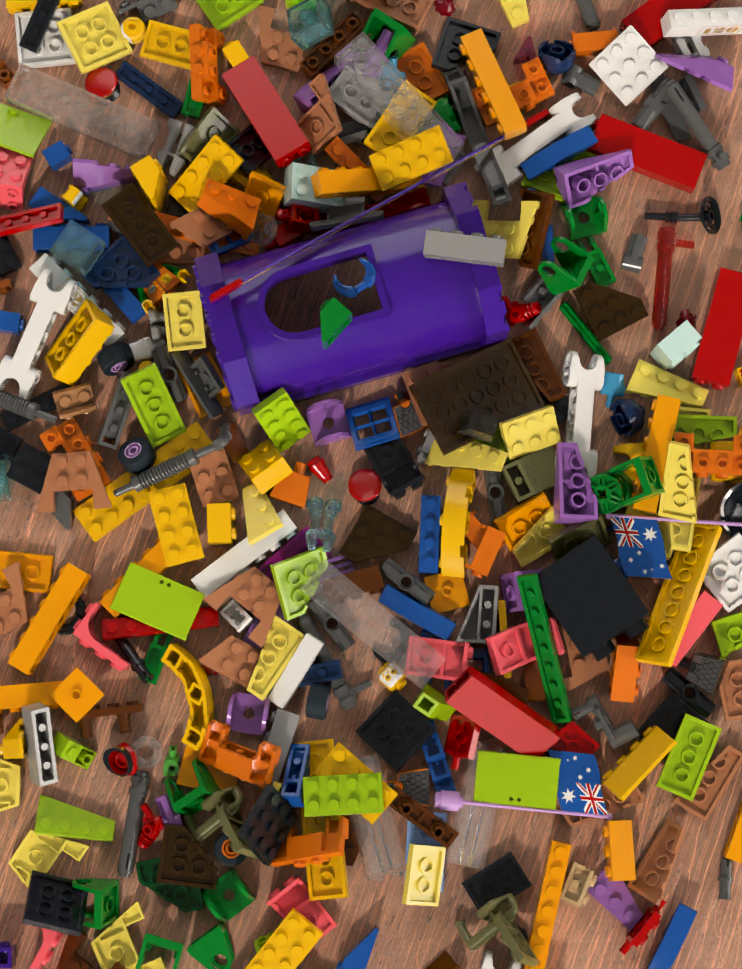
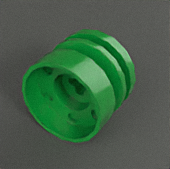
[590,470,634,514]

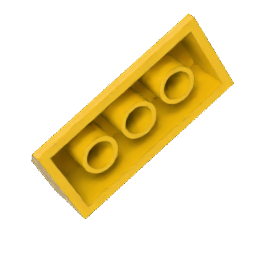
[130,155,168,213]
[44,299,115,386]
[601,725,677,801]

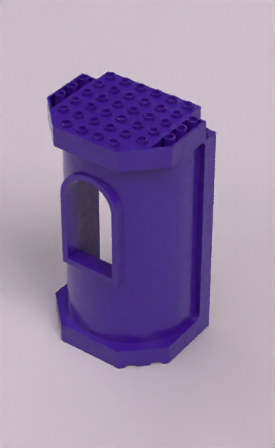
[192,182,510,416]

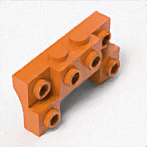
[189,23,227,107]
[471,57,555,128]
[39,417,112,502]
[674,432,742,479]
[198,719,282,789]
[271,816,349,868]

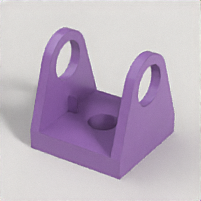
[305,399,352,448]
[499,569,549,613]
[226,691,271,736]

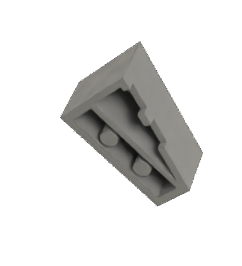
[455,584,499,644]

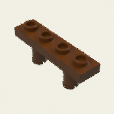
[64,700,144,738]
[389,786,459,849]

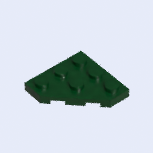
[135,857,205,913]

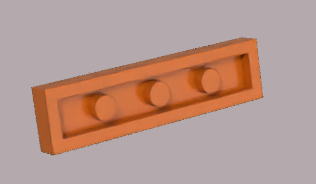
[323,136,386,203]

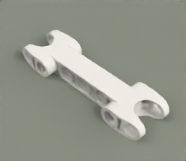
[473,92,597,187]
[0,268,78,400]
[555,350,605,479]

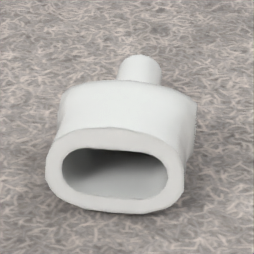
[128,337,166,363]

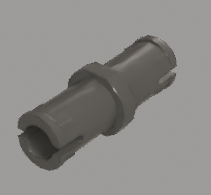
[718,859,734,900]

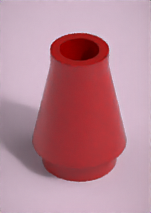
[307,455,333,484]

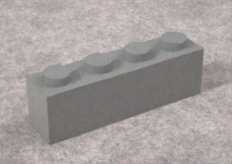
[423,228,507,267]
[21,702,58,787]
[264,708,301,785]

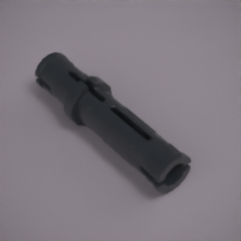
[114,638,154,684]

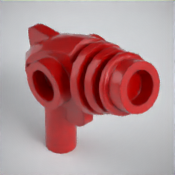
[500,295,541,327]
[138,803,165,849]

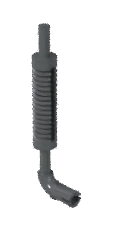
[0,390,57,423]
[113,422,232,497]

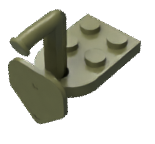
[182,786,258,859]
[454,893,540,967]

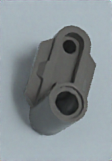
[571,693,640,749]

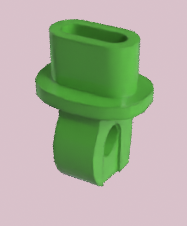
[163,746,180,777]

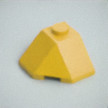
[0,718,27,759]

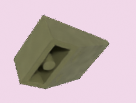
[501,445,556,504]

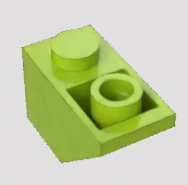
[413,683,456,721]
[53,731,97,770]

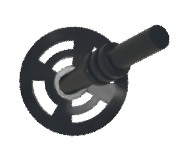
[644,196,721,234]

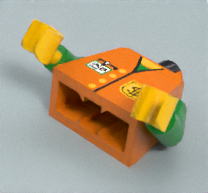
[137,262,192,314]

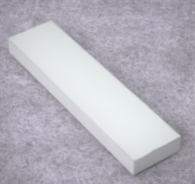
[267,633,324,709]

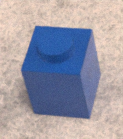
[41,140,73,172]
[0,311,26,335]

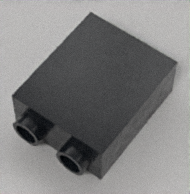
[537,535,651,662]

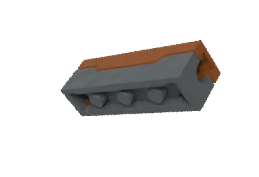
[94,371,131,450]

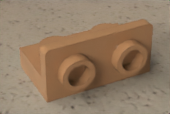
[52,382,97,420]

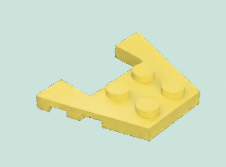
[472,200,540,259]
[0,759,21,812]
[8,829,90,888]
[91,901,167,969]

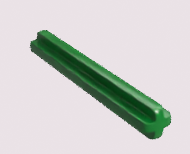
[559,302,612,365]

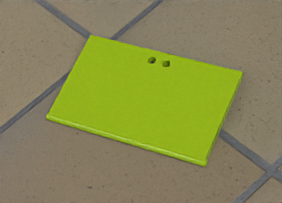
[0,103,52,158]
[110,562,205,641]
[473,750,561,810]

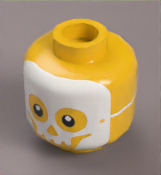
[121,17,146,44]
[378,662,407,691]

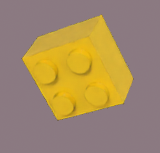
[237,439,293,495]
[207,503,237,545]

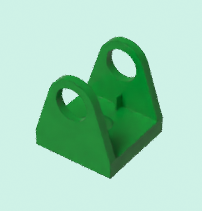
[358,8,416,66]
[560,195,608,242]
[538,236,594,295]
[609,456,665,507]
[164,758,221,816]
[202,867,257,923]
[72,878,119,930]
[186,921,234,969]
[135,933,185,969]

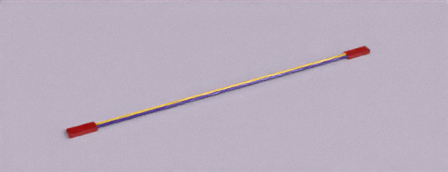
[209,109,550,303]

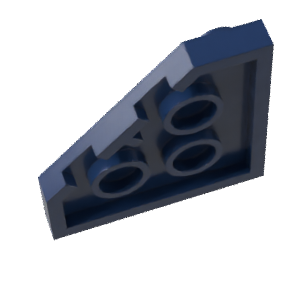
[81,235,161,289]

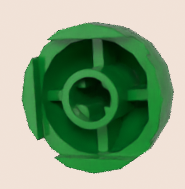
[429,95,463,133]

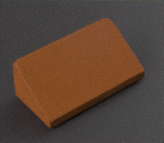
[216,422,249,464]

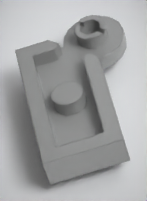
[415,426,435,467]

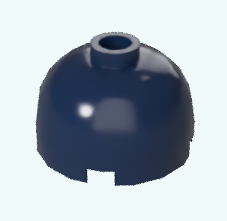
[538,40,576,75]
[609,398,646,438]

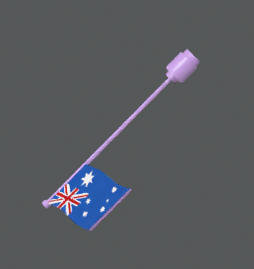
[606,513,742,579]
[434,750,612,821]

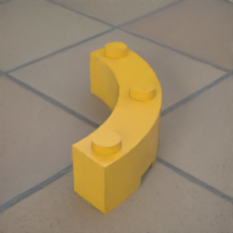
[438,468,476,578]
[161,643,214,751]

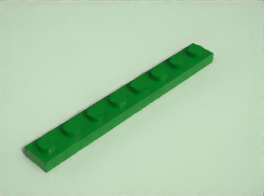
[516,573,573,723]

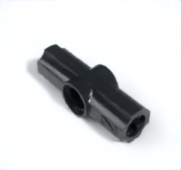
[661,667,717,718]

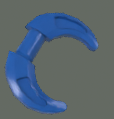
[333,258,376,298]

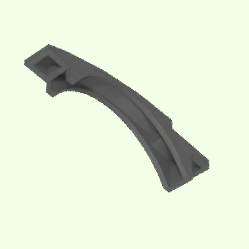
[443,67,512,207]

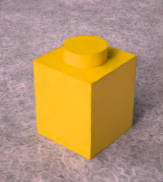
[222,39,249,68]

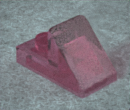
[513,36,537,65]

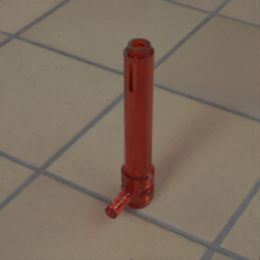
[651,227,695,330]

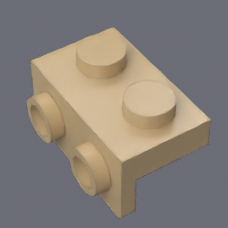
[560,862,598,908]

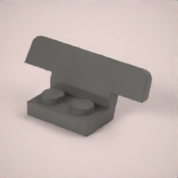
[650,73,707,142]
[309,202,384,231]

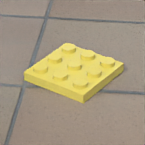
[56,1,133,75]

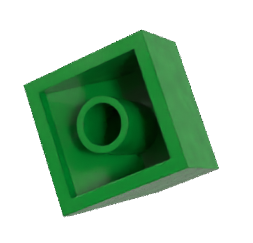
[320,297,352,350]

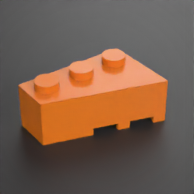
[197,178,261,241]
[608,634,641,703]

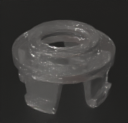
[250,213,278,246]
[131,736,163,768]

